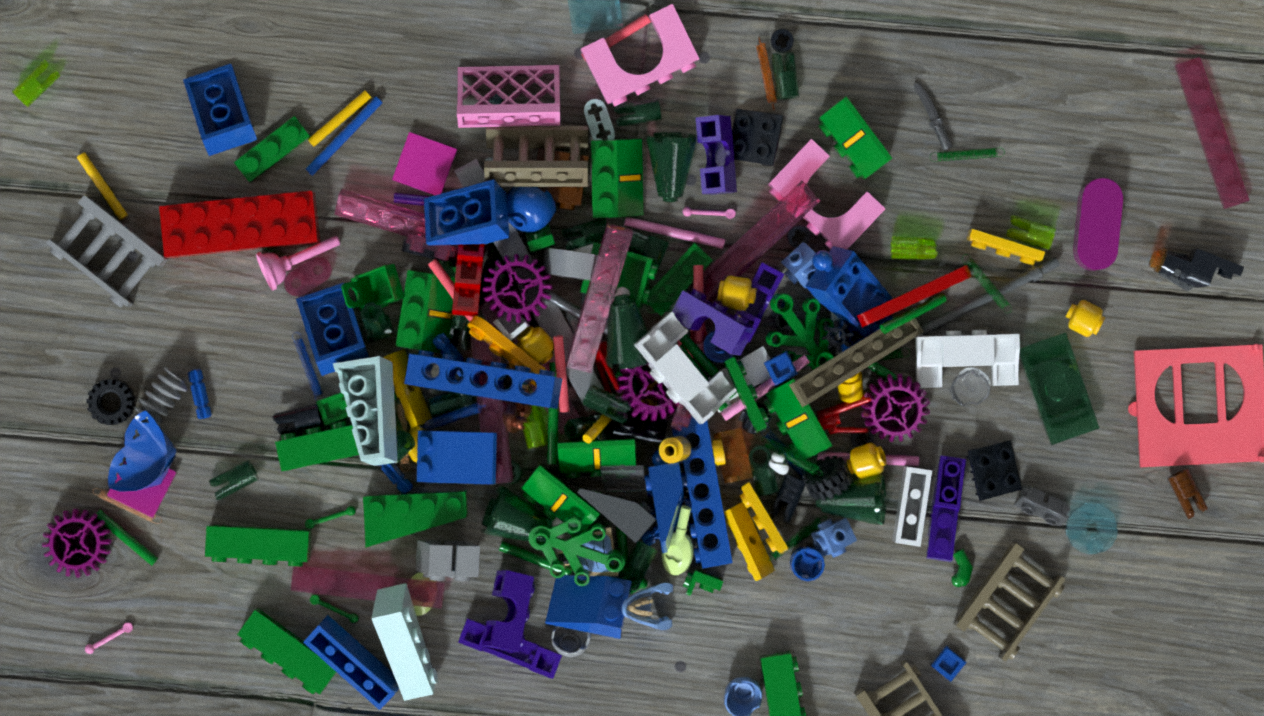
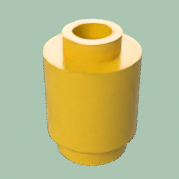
[837,372,864,403]
[659,436,691,463]

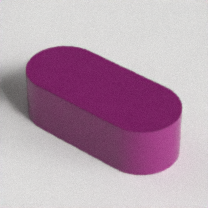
[1073,178,1123,271]

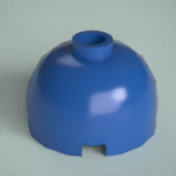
[507,187,556,233]

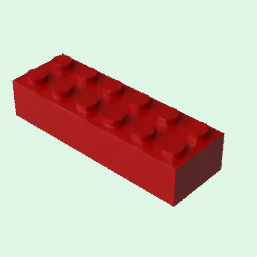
[159,191,320,258]

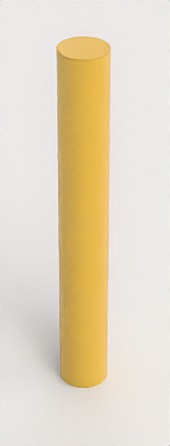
[307,90,372,147]
[77,152,128,221]
[583,394,627,443]

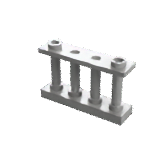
[46,195,168,308]

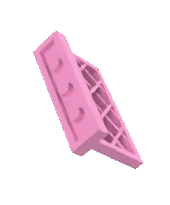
[457,65,560,128]

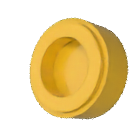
[711,439,725,466]

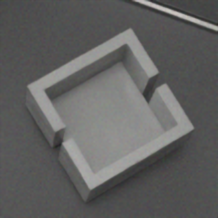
[415,540,480,581]

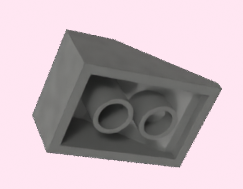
[577,487,656,543]

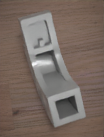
[542,248,620,285]

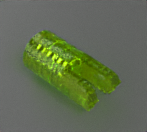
[12,60,61,107]
[1006,215,1056,250]
[890,236,938,260]
[523,405,548,449]

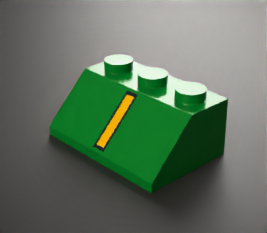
[818,96,892,180]
[591,139,644,218]
[396,270,455,353]
[763,379,832,460]
[557,438,636,478]
[521,464,600,537]

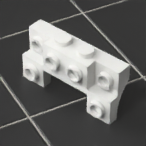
[634,312,737,424]
[915,330,1020,388]

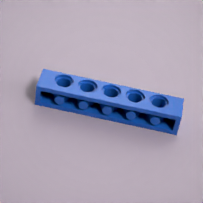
[404,350,562,409]
[671,414,733,569]

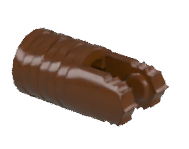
[1167,468,1208,519]

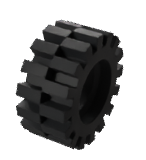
[86,379,136,425]
[802,456,853,500]

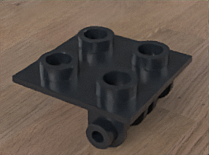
[732,109,783,167]
[613,410,667,443]
[966,440,1022,501]

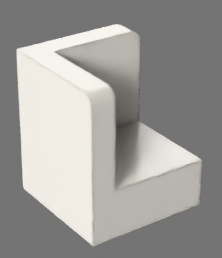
[493,306,530,341]

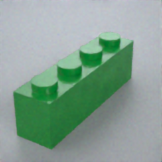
[275,421,359,472]
[205,525,312,567]
[237,608,336,695]
[760,651,806,716]

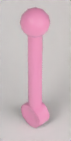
[682,206,736,219]
[85,622,133,654]

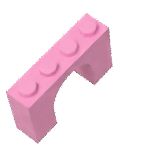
[580,4,699,107]
[768,139,885,250]

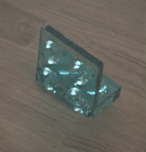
[568,0,623,34]

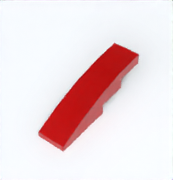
[452,244,484,316]

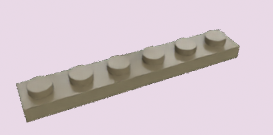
[789,318,924,407]

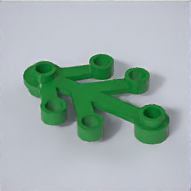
[766,293,834,370]
[529,515,625,586]

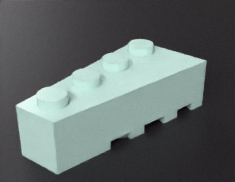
[333,356,397,466]
[371,583,438,701]

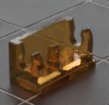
[713,427,753,483]

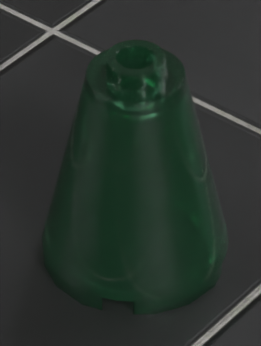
[646,132,697,202]
[606,294,648,369]
[816,475,886,525]
[481,486,553,542]

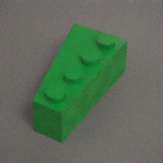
[363,491,468,548]

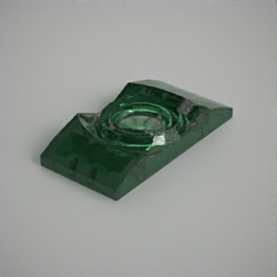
[1019,332,1100,445]

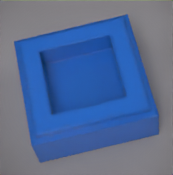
[764,351,798,386]
[930,646,967,682]

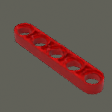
[857,265,972,327]

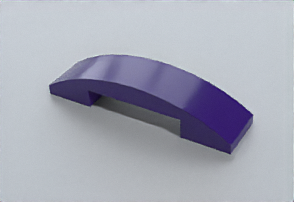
[458,618,562,679]

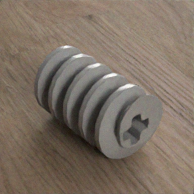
[133,366,188,424]

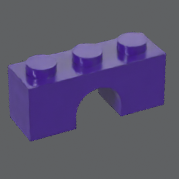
[696,115,737,195]
[734,263,784,343]
[672,289,755,355]
[482,570,535,652]

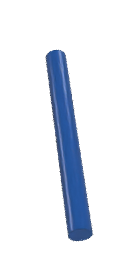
[306,96,383,176]

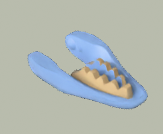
[622,583,673,630]

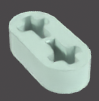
[584,99,615,140]

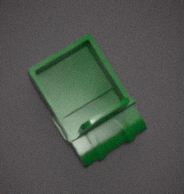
[341,264,405,313]

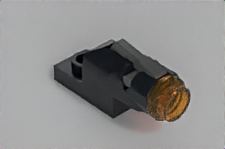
[1149,248,1244,291]

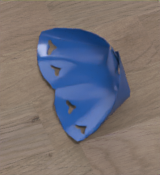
[108,411,176,492]

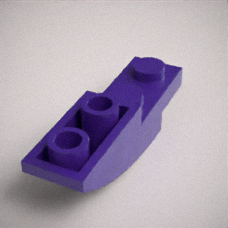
[926,455,966,562]

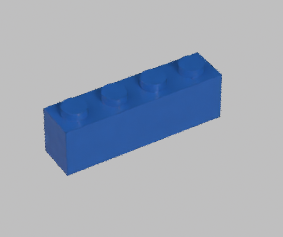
[303,615,399,710]

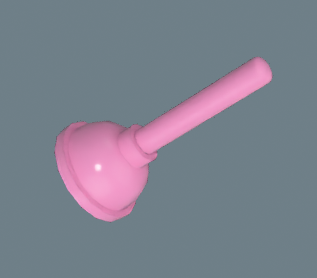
[256,236,340,291]

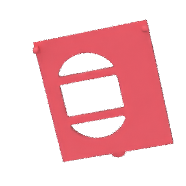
[1128,343,1264,467]

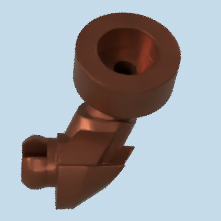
[502,401,532,433]

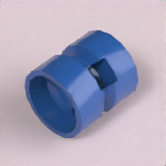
[703,331,734,363]
[789,546,825,581]

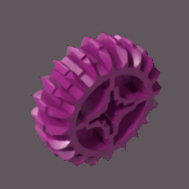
[483,253,552,323]
[616,355,681,422]
[861,374,930,442]
[42,508,112,578]

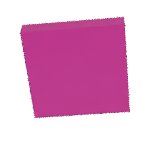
[392,132,457,195]
[107,459,177,518]

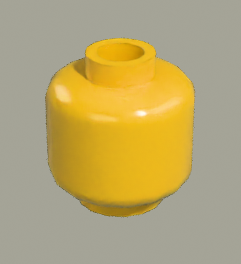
[718,276,756,311]
[1065,300,1106,337]
[517,326,554,364]
[847,442,887,480]

